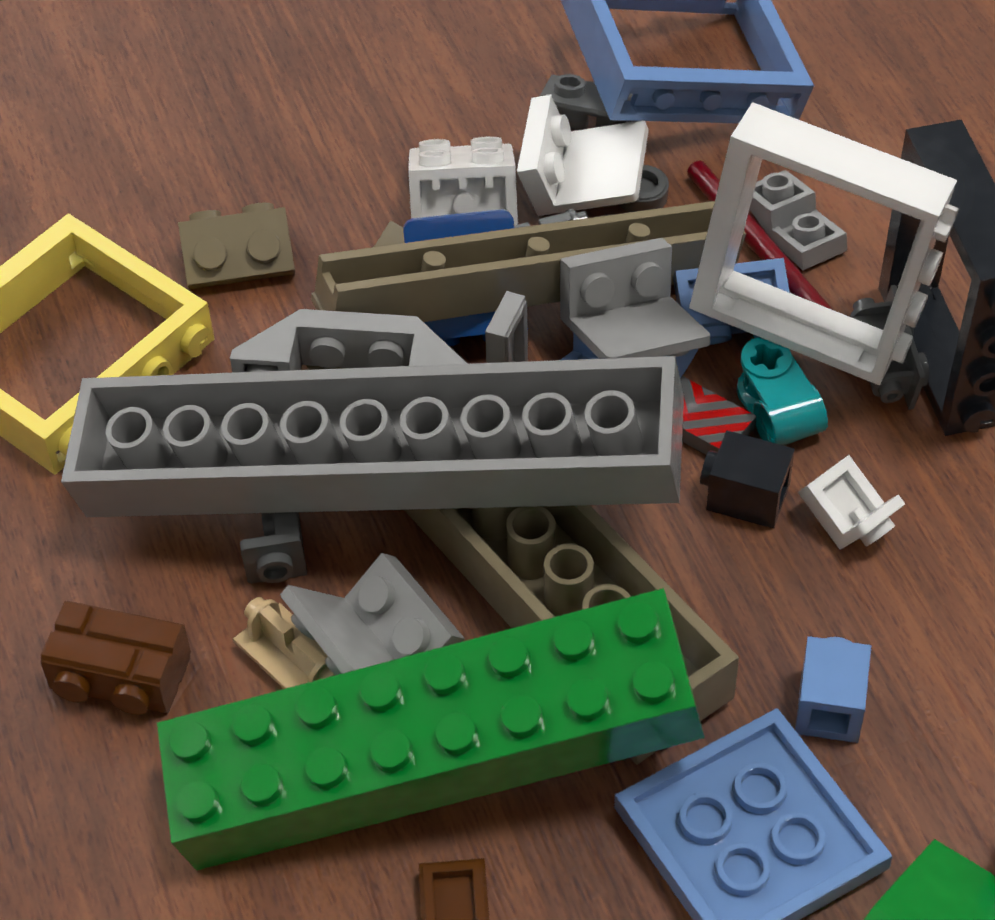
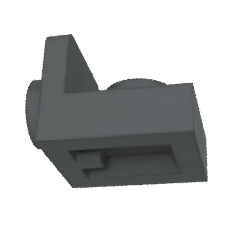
[240,512,307,583]

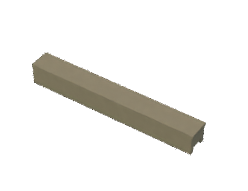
[311,201,746,322]

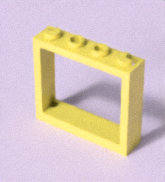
[0,213,215,475]

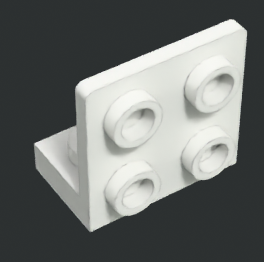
[517,95,649,216]
[408,137,518,225]

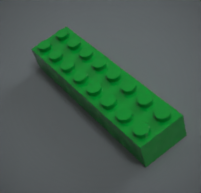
[157,588,705,871]

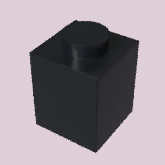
[700,430,795,529]

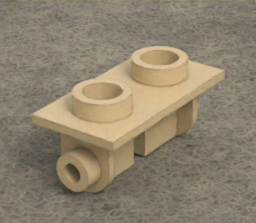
[233,597,335,689]

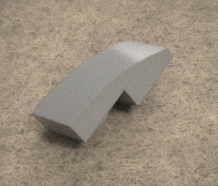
[749,170,847,270]

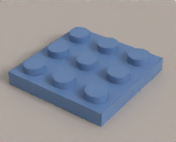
[614,708,893,920]

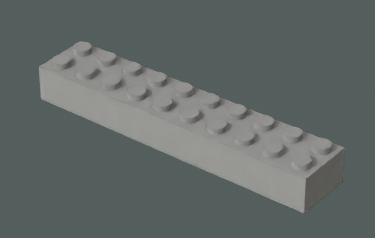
[61,356,684,517]

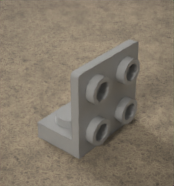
[560,238,710,359]
[280,553,465,675]

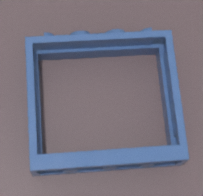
[561,0,814,123]

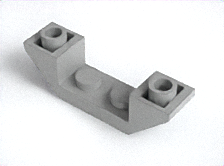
[230,309,468,373]

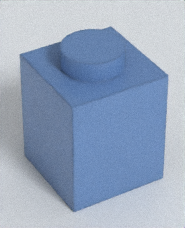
[795,636,871,743]

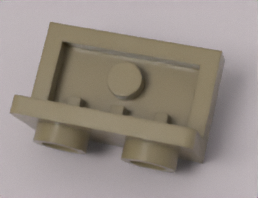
[178,202,295,289]

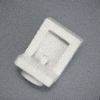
[798,455,905,550]

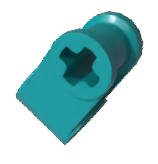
[736,337,828,446]

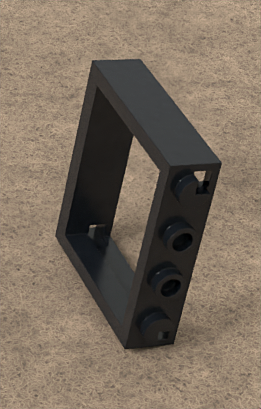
[878,119,995,436]

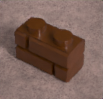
[40,601,191,715]

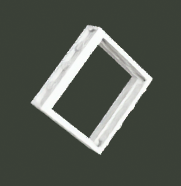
[689,102,959,385]

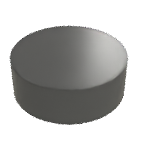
[619,165,669,212]

